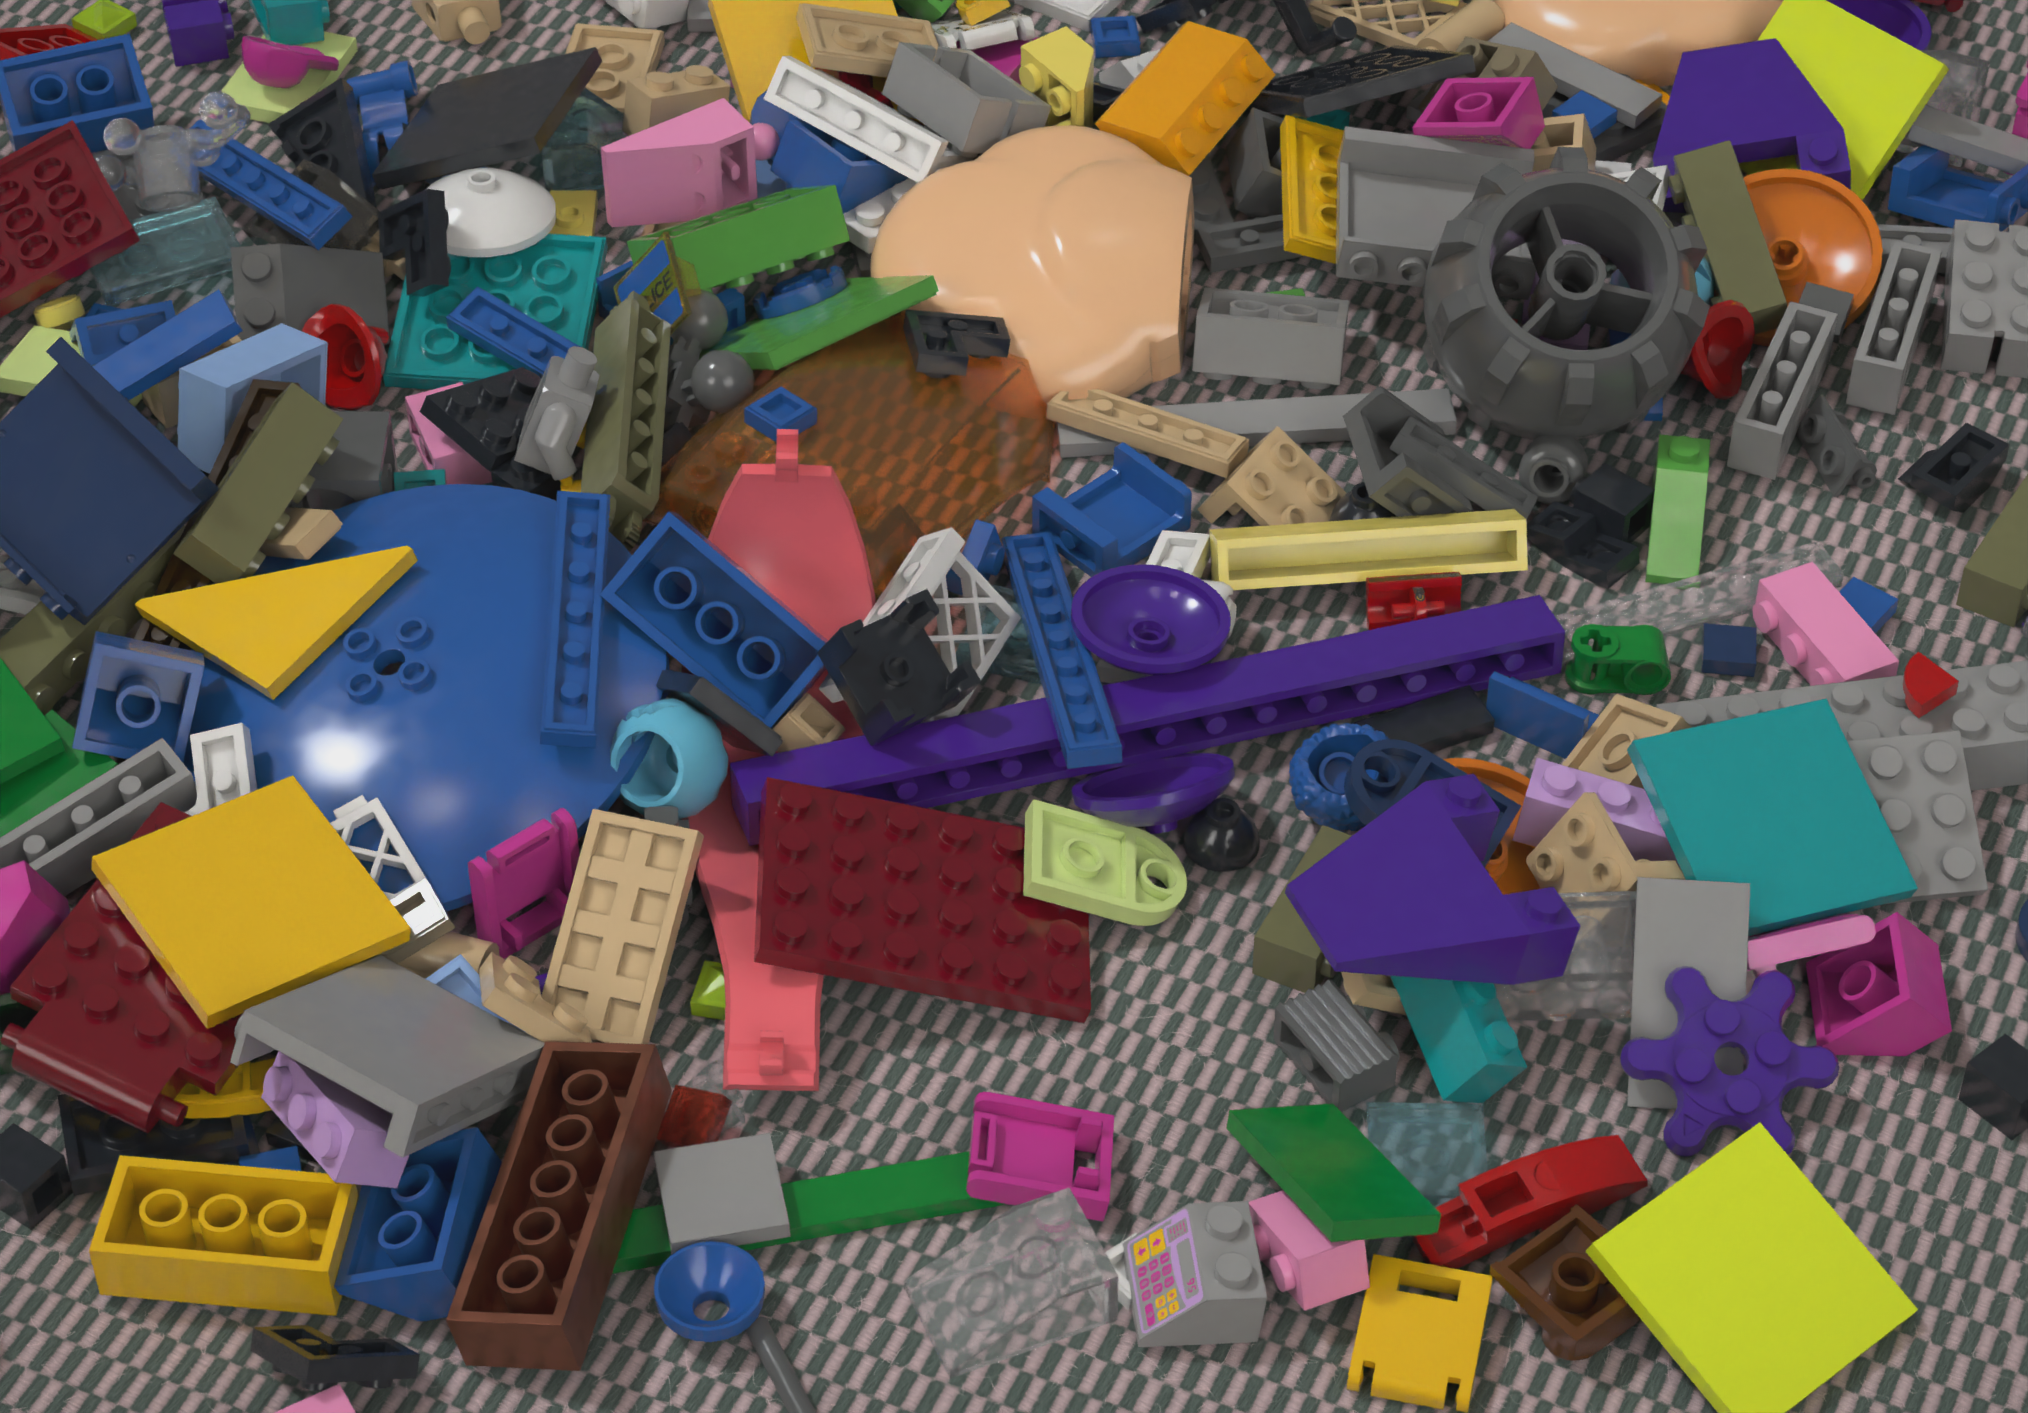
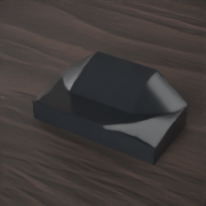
[1898,422,2010,513]

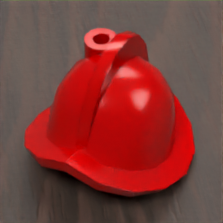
[1681,299,1755,401]
[302,304,389,410]

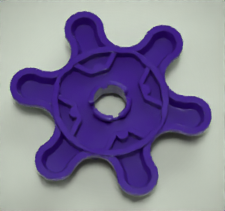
[1620,966,1839,1157]

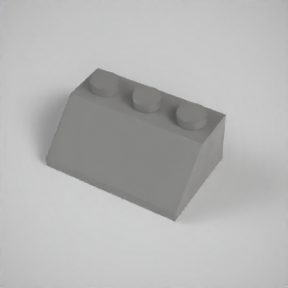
[1192,287,1350,390]

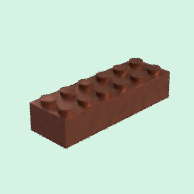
[446,1041,672,1371]

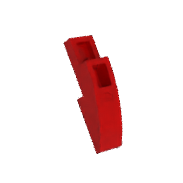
[1411,1135,1648,1269]

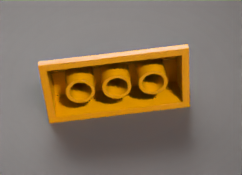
[1095,21,1276,176]

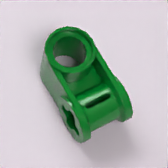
[1565,624,1671,695]

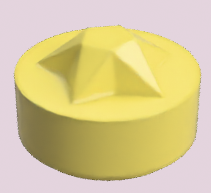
[33,295,85,330]

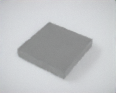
[653,1133,790,1254]

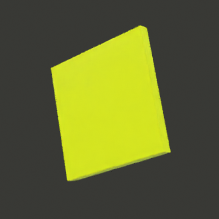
[1738,0,1949,200]
[1585,1122,1918,1413]

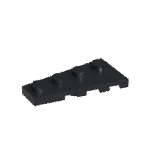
[269,78,378,242]

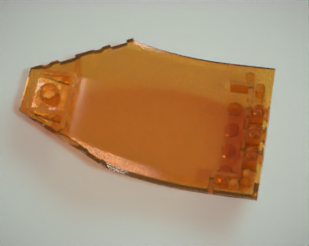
[643,309,1056,602]

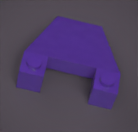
[1653,38,1851,213]
[1285,774,1581,985]

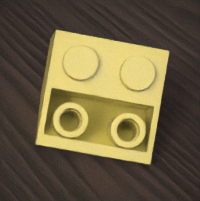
[1019,26,1094,128]

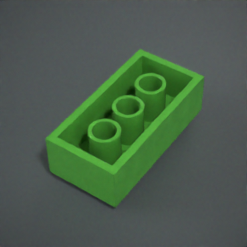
[627,185,850,302]

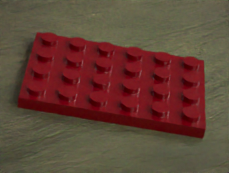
[754,777,1091,1023]

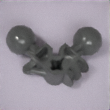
[664,289,755,429]

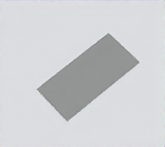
[1627,877,1750,1109]

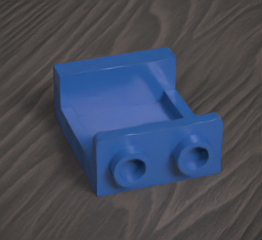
[1887,145,2028,231]
[1032,442,1192,577]

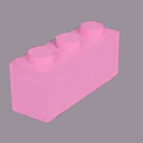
[1752,561,1899,686]

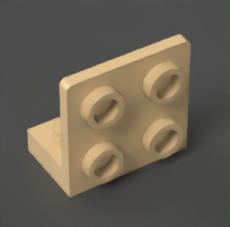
[1197,425,1346,526]
[1526,792,1685,949]

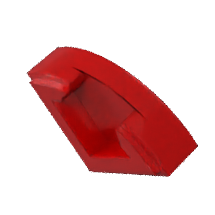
[1903,652,1959,718]

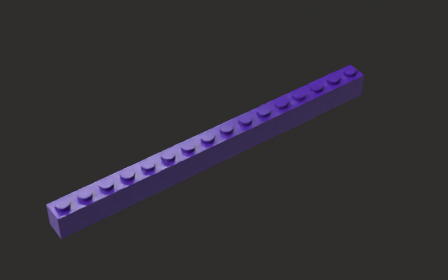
[730,595,1565,846]

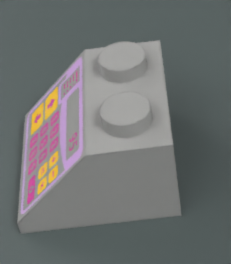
[1123,1201,1267,1347]

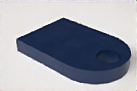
[1344,739,1521,867]

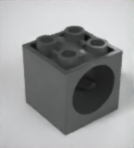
[287,411,398,511]

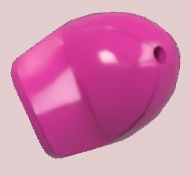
[241,36,339,89]

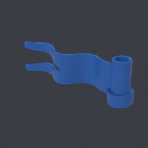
[347,60,418,187]

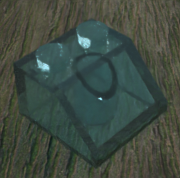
[541,88,628,192]

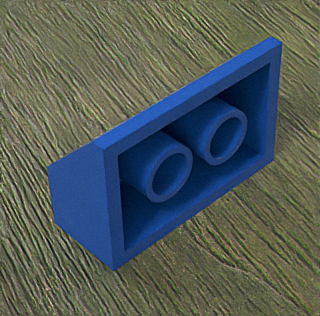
[0,34,156,153]
[334,1127,502,1322]

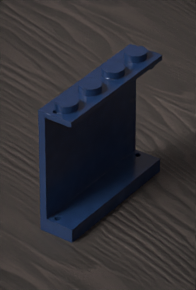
[0,337,220,626]

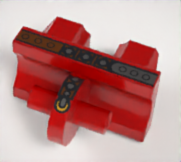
[1366,572,1462,630]

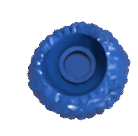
[1289,723,1389,832]

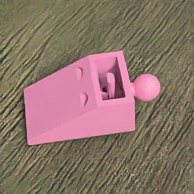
[601,98,780,227]

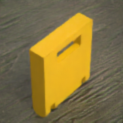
[1346,1254,1493,1413]

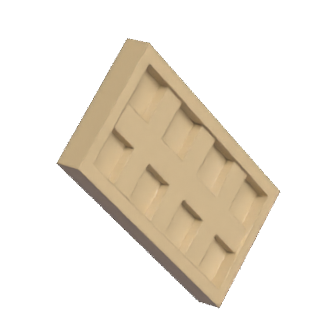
[541,809,704,1044]

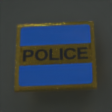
[613,231,702,336]

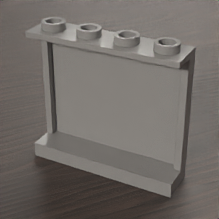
[1336,126,1536,300]
[230,955,545,1158]

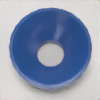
[654,1241,765,1342]

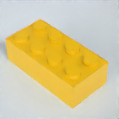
[89,1155,358,1316]

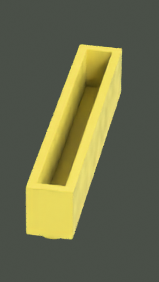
[1209,509,1528,590]

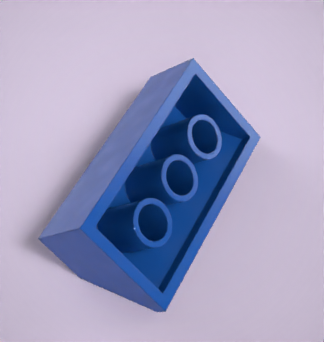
[599,511,828,729]

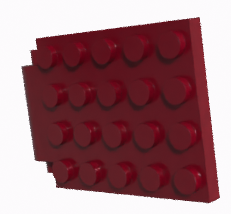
[0,120,141,318]
[1,802,242,1133]

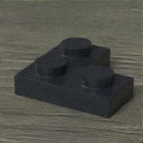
[378,189,451,297]
[903,310,1011,378]
[250,1325,420,1391]

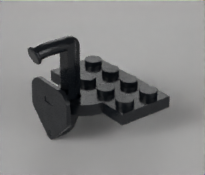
[1135,0,1357,55]

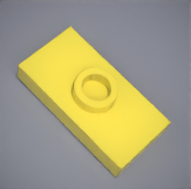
[548,190,598,236]

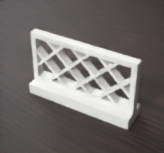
[764,56,973,183]
[818,527,1021,723]

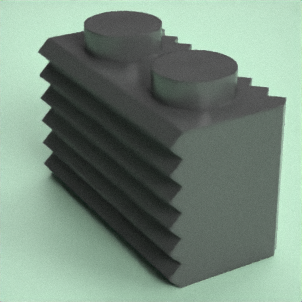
[1273,979,1399,1112]

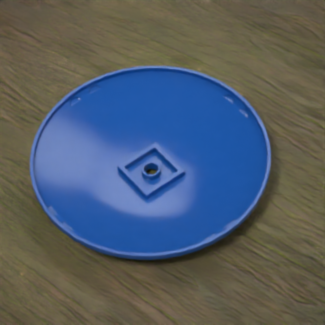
[183,484,670,911]

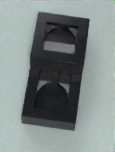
[1527,501,1640,589]

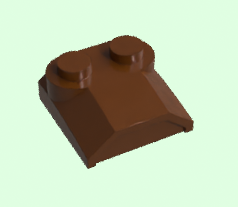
[1489,1204,1641,1361]

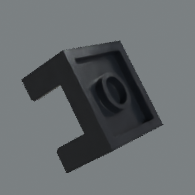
[817,589,981,746]

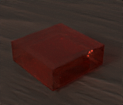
[656,1085,732,1148]

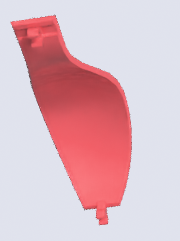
[682,429,876,1091]

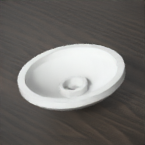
[425,168,556,257]

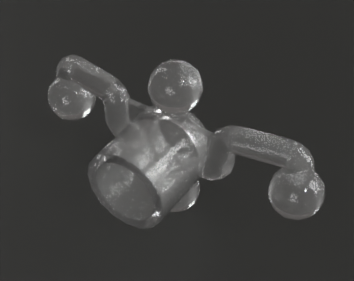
[95,91,250,212]

